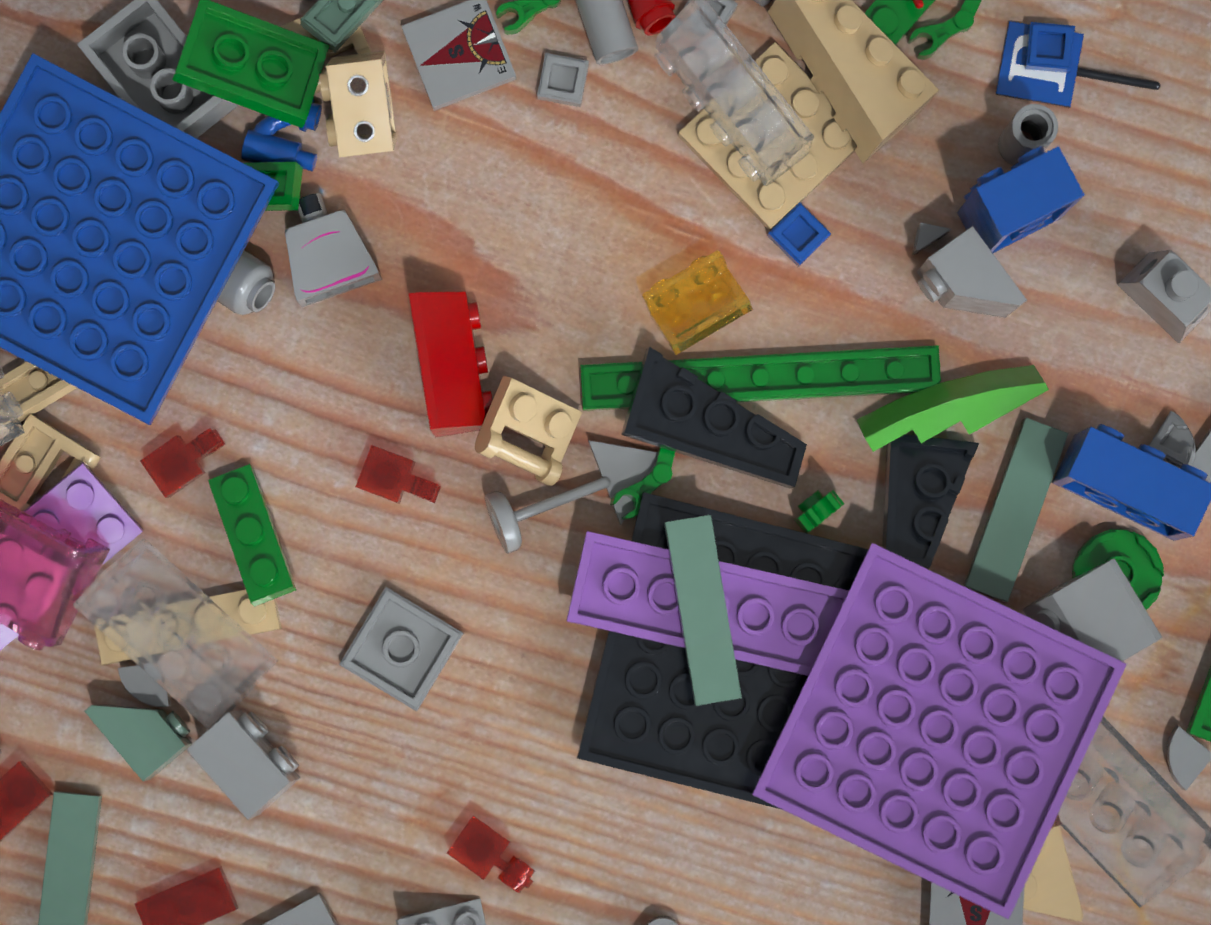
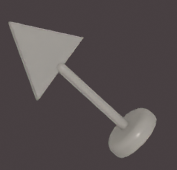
[484,440,658,554]

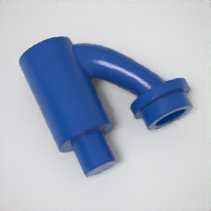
[241,99,322,172]

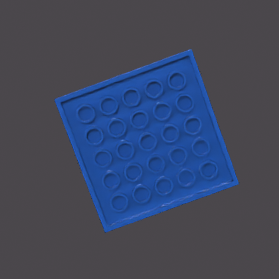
[0,53,279,425]

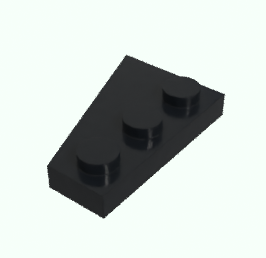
[882,434,979,569]

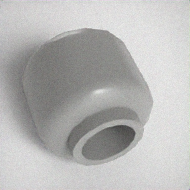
[217,250,275,315]

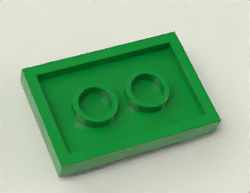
[172,0,330,128]

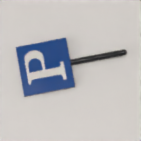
[995,21,1161,108]

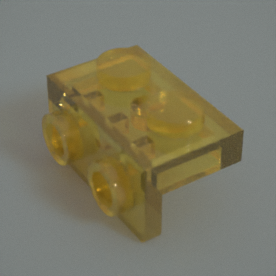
[642,250,753,355]

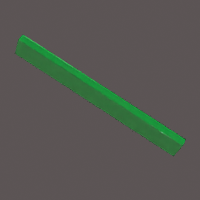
[580,345,941,411]

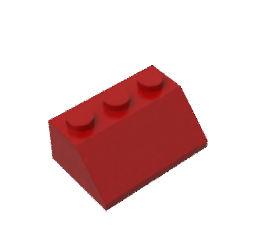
[409,291,493,438]

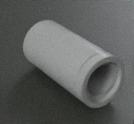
[575,0,639,65]
[998,104,1058,165]

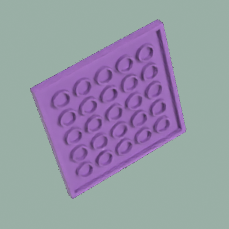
[752,543,1127,920]

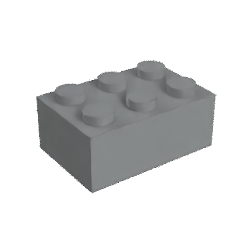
[77,0,239,138]

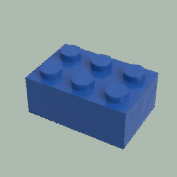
[957,146,1085,253]
[1052,424,1211,541]

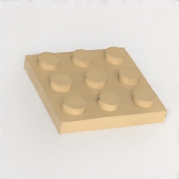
[678,42,858,231]

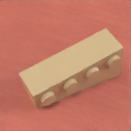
[768,0,939,163]

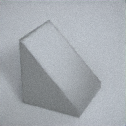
[912,223,951,255]

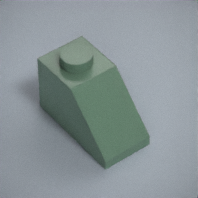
[84,705,192,781]

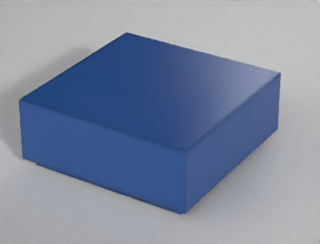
[1025,22,1075,73]
[767,203,831,267]

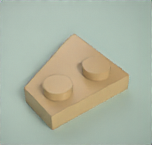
[1023,822,1083,922]

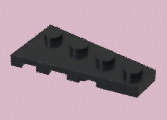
[621,347,807,489]

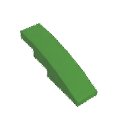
[857,365,1049,452]

